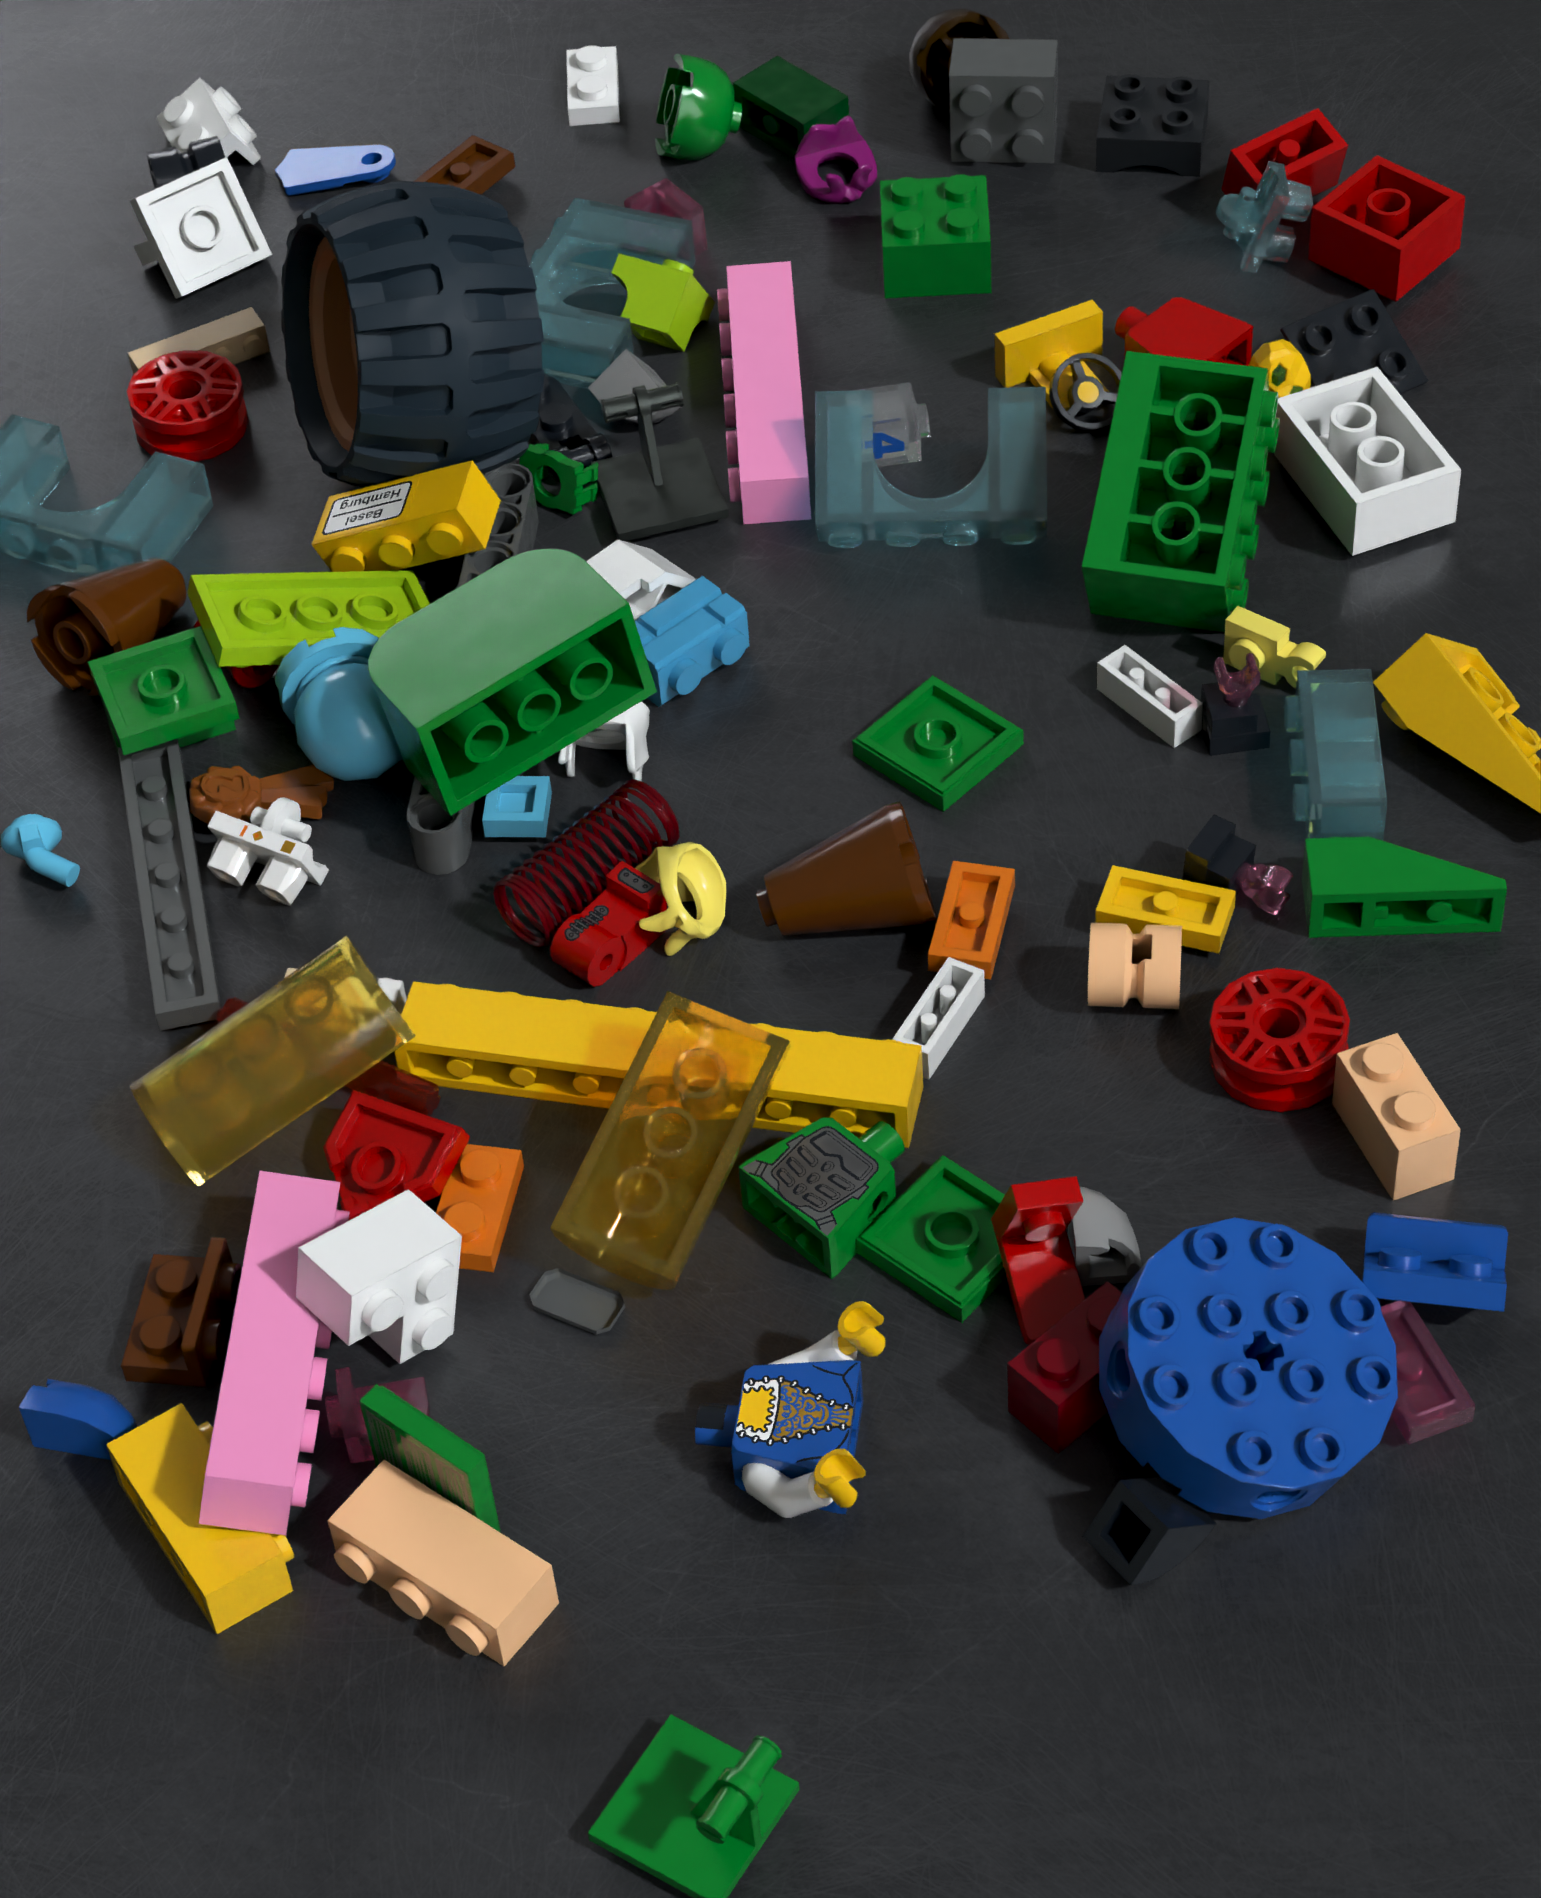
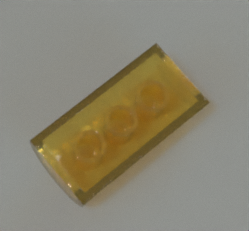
[130,935,416,1187]
[550,991,790,1290]

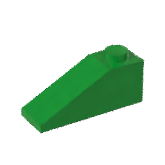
[1302,836,1507,938]

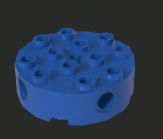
[1099,1217,1398,1519]

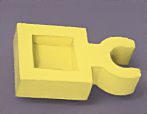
[1223,606,1326,694]

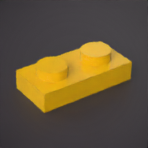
[1095,865,1236,954]

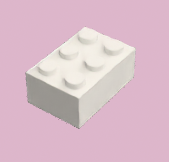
[1274,367,1461,556]

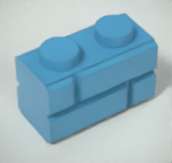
[635,576,750,707]

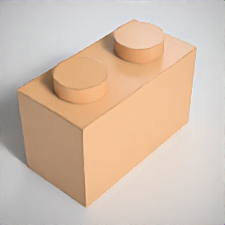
[1332,1033,1461,1201]

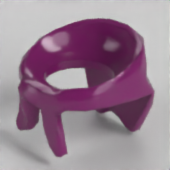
[795,116,877,203]

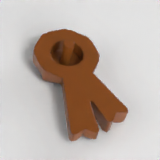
[189,765,334,824]

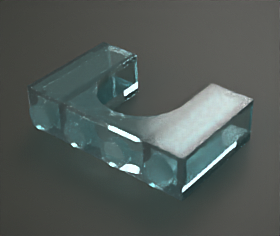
[529,197,696,389]
[815,387,1047,548]
[0,414,214,576]

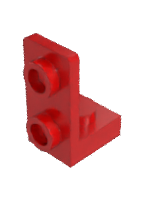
[991,1176,1085,1345]

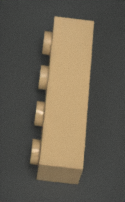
[128,307,270,375]

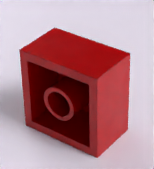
[1308,155,1466,302]

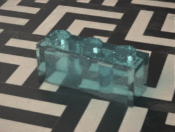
[1284,669,1387,841]

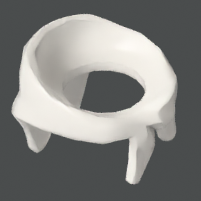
[558,701,650,781]

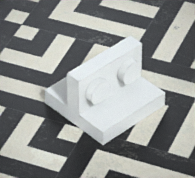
[130,157,272,299]

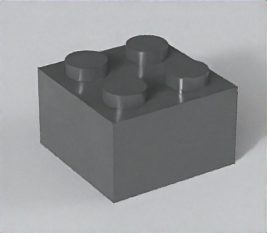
[949,38,1058,163]

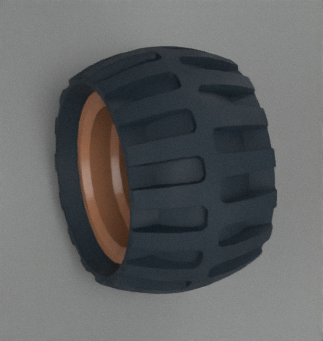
[281,181,544,488]

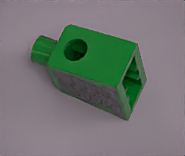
[738,1118,905,1279]

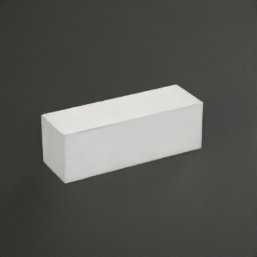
[1097,645,1203,748]
[892,957,985,1080]

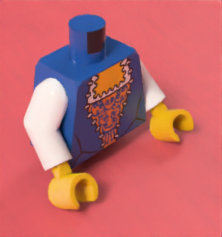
[695,1301,885,1518]

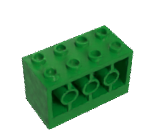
[1082,351,1280,633]

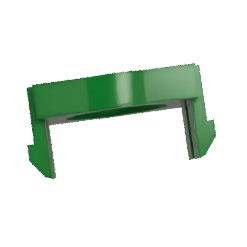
[520,443,599,514]

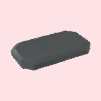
[529,1268,625,1335]

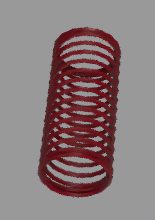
[493,779,680,948]

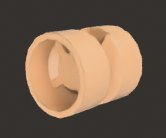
[1088,922,1182,1009]

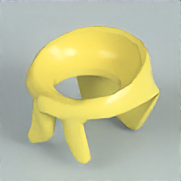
[635,842,726,956]

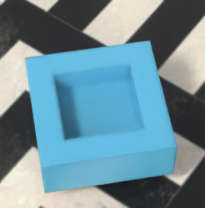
[482,776,552,837]

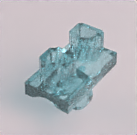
[1216,161,1313,273]

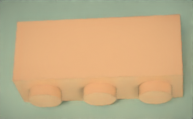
[327,1460,559,1667]

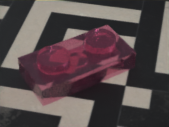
[1381,1301,1475,1445]

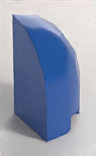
[19,1379,137,1460]

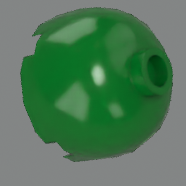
[655,54,742,160]

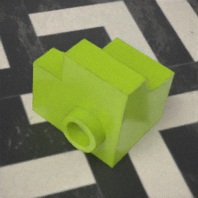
[611,253,715,352]

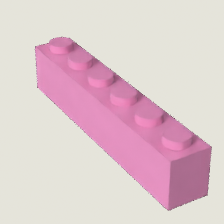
[717,261,811,525]
[199,1171,350,1536]

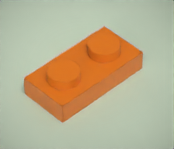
[928,861,1015,980]
[436,1144,524,1272]

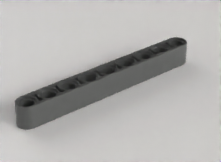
[407,463,539,875]

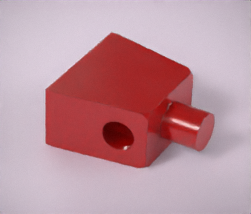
[1115,297,1253,366]

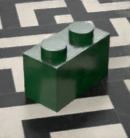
[733,56,849,160]

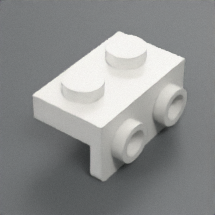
[156,78,261,165]

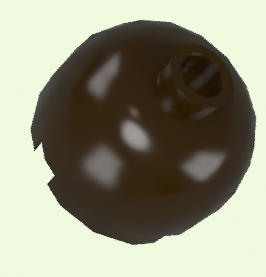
[909,9,1009,113]

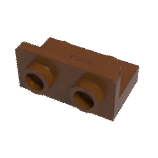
[121,1237,242,1387]

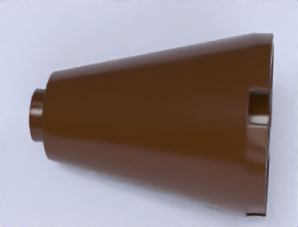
[27,557,186,696]
[756,801,937,935]

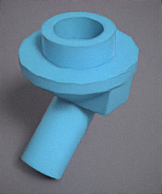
[1,814,80,887]

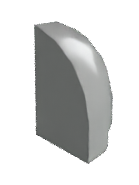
[588,349,682,423]
[1068,1187,1142,1287]

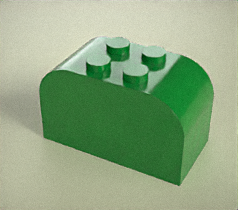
[368,548,657,816]

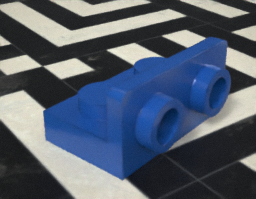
[1362,1212,1508,1312]

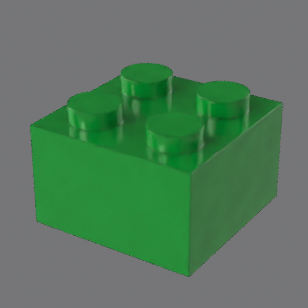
[880,174,992,298]

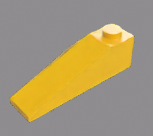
[1373,633,1541,813]

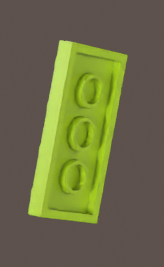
[187,570,430,668]

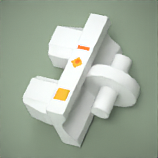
[207,797,329,906]

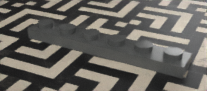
[118,739,223,1031]

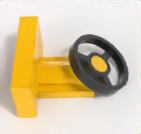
[994,299,1122,432]

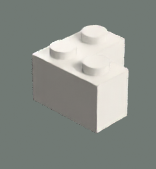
[296,1189,462,1364]

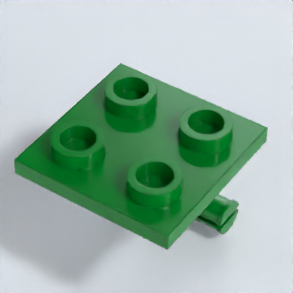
[588,1714,800,1898]

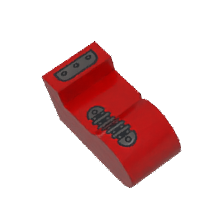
[550,861,667,987]

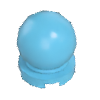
[275,627,402,781]

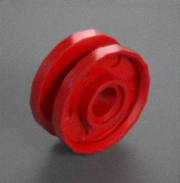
[127,350,249,463]
[1210,968,1350,1112]

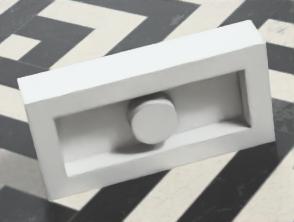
[566,45,620,126]

